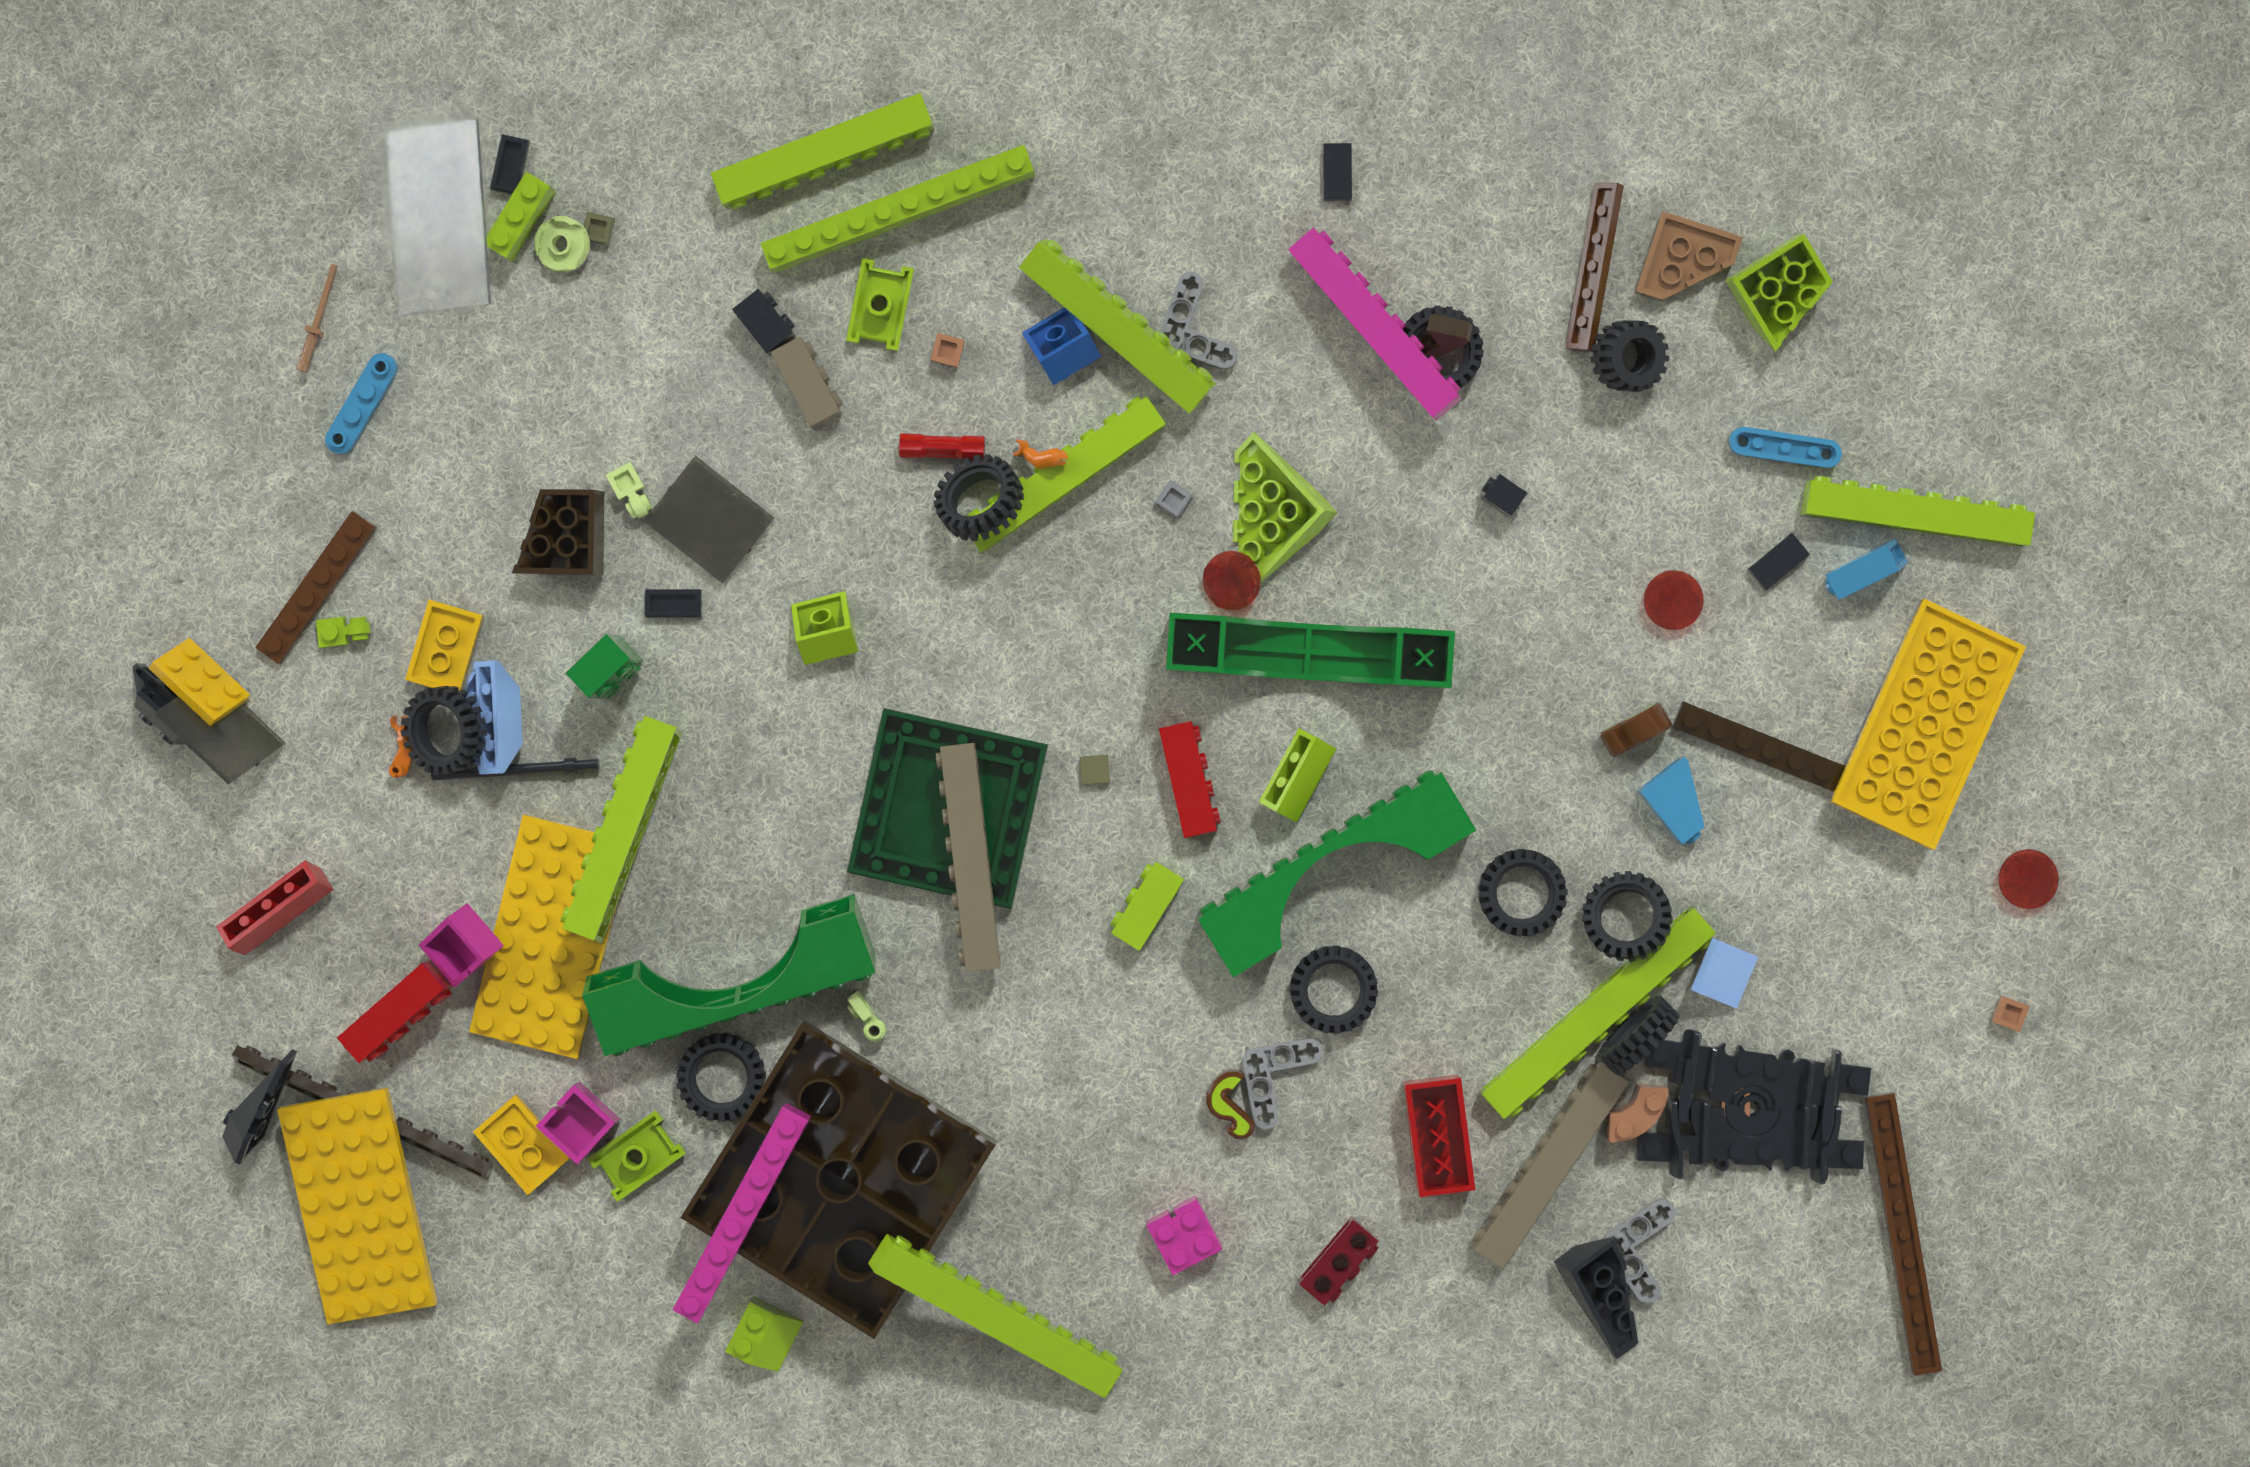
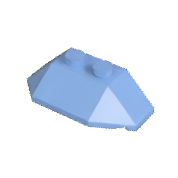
[464,660,523,774]

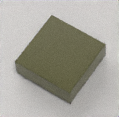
[584,212,615,246]
[1080,754,1110,785]

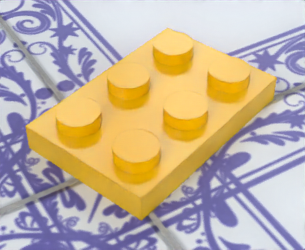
[405,599,485,690]
[149,638,250,726]
[473,1094,570,1195]

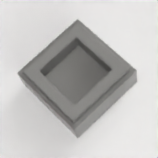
[1154,480,1193,519]

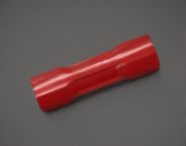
[899,433,985,460]

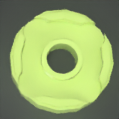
[534,216,590,272]

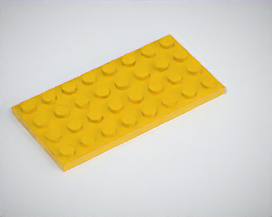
[1830,598,2026,850]
[469,814,617,1059]
[277,1087,438,1324]

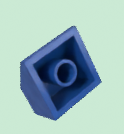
[1022,307,1102,385]

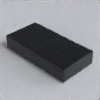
[490,134,530,194]
[1323,143,1352,201]
[1747,533,1810,590]
[645,589,702,618]

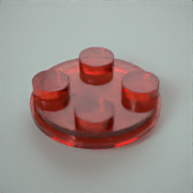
[1203,551,1261,610]
[1643,570,1704,630]
[1998,849,2059,909]

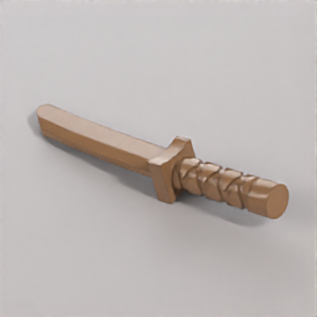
[296,264,337,373]

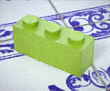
[482,171,556,263]
[1259,728,1337,823]
[1109,861,1184,951]

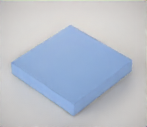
[1691,938,1758,1009]

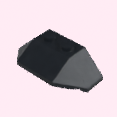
[132,663,226,745]

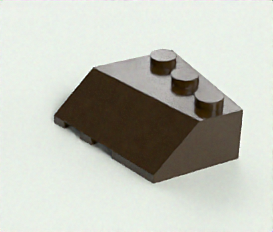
[512,489,605,576]

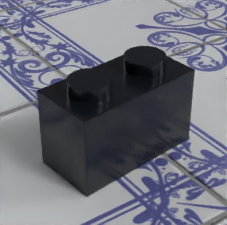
[732,289,796,356]

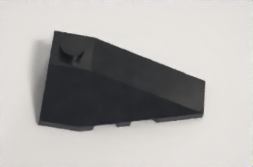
[222,1049,298,1165]
[1554,1237,1638,1359]

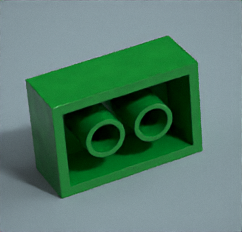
[565,634,643,699]

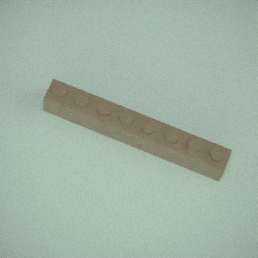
[936,743,1001,972]
[1472,1061,1629,1269]

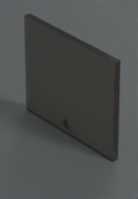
[644,455,775,584]
[155,697,285,785]

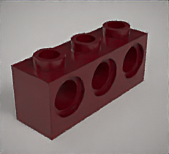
[1298,1216,1379,1306]

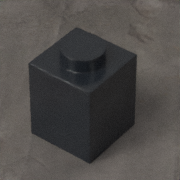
[1481,474,1527,518]

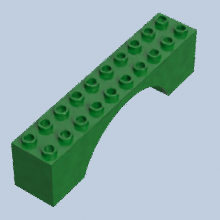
[1166,612,1455,689]
[1197,770,1477,977]
[582,894,876,1056]

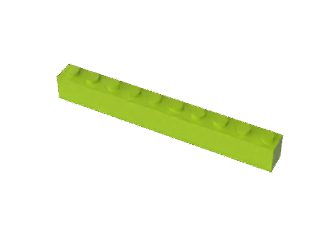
[760,145,1035,274]
[1479,906,1716,1119]
[868,1234,1123,1398]

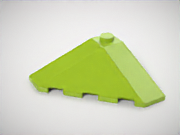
[1232,432,1338,591]

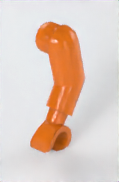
[1013,439,1068,469]
[389,715,413,778]

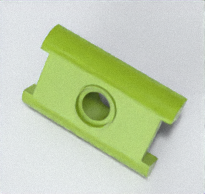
[846,258,914,351]
[587,1110,686,1202]

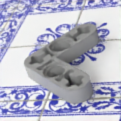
[1160,271,1237,370]
[1242,1038,1323,1129]
[1602,1198,1675,1303]

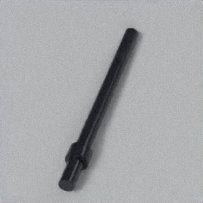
[431,757,600,781]

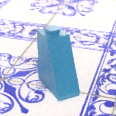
[1825,537,1908,600]
[1637,756,1705,845]

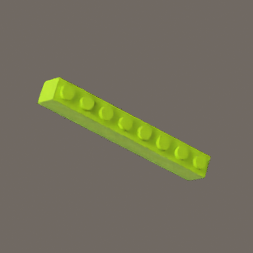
[710,93,934,210]
[1018,239,1216,414]
[966,396,1166,554]
[1801,476,2035,547]

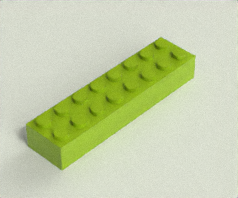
[561,715,682,944]

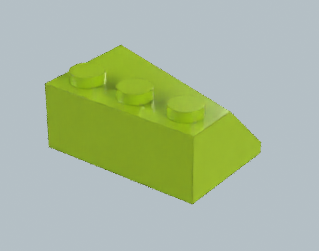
[1725,233,1833,352]

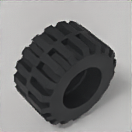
[1590,320,1670,392]

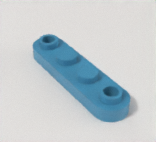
[325,353,398,454]
[1728,427,1842,469]

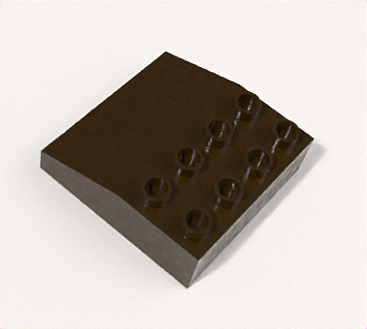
[680,1021,997,1339]

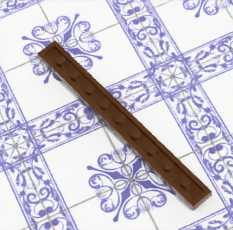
[1865,1092,1942,1376]

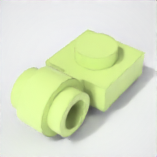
[606,462,653,519]
[847,990,887,1042]

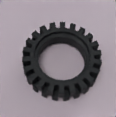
[1402,305,1484,388]
[934,454,1024,542]
[401,685,487,775]
[1478,849,1568,937]
[1582,871,1673,962]
[1290,945,1378,1034]
[1597,995,1680,1075]
[676,1033,766,1122]

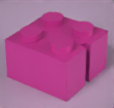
[419,903,504,988]
[536,1081,620,1164]
[1146,1195,1223,1275]

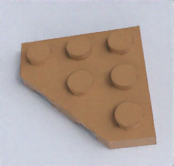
[1635,211,1743,301]

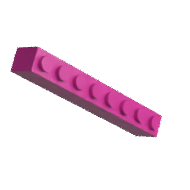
[1288,227,1461,421]
[672,1103,811,1324]

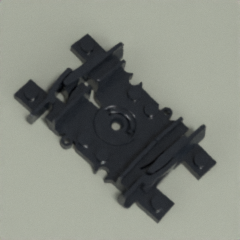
[1636,1029,1872,1184]

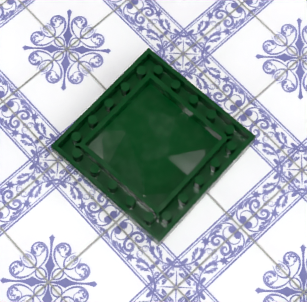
[847,708,1049,909]

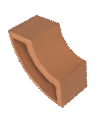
[1605,1084,1669,1142]

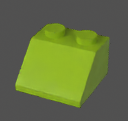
[791,591,859,665]
[725,1296,804,1372]

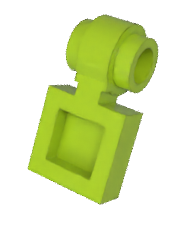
[316,617,371,648]

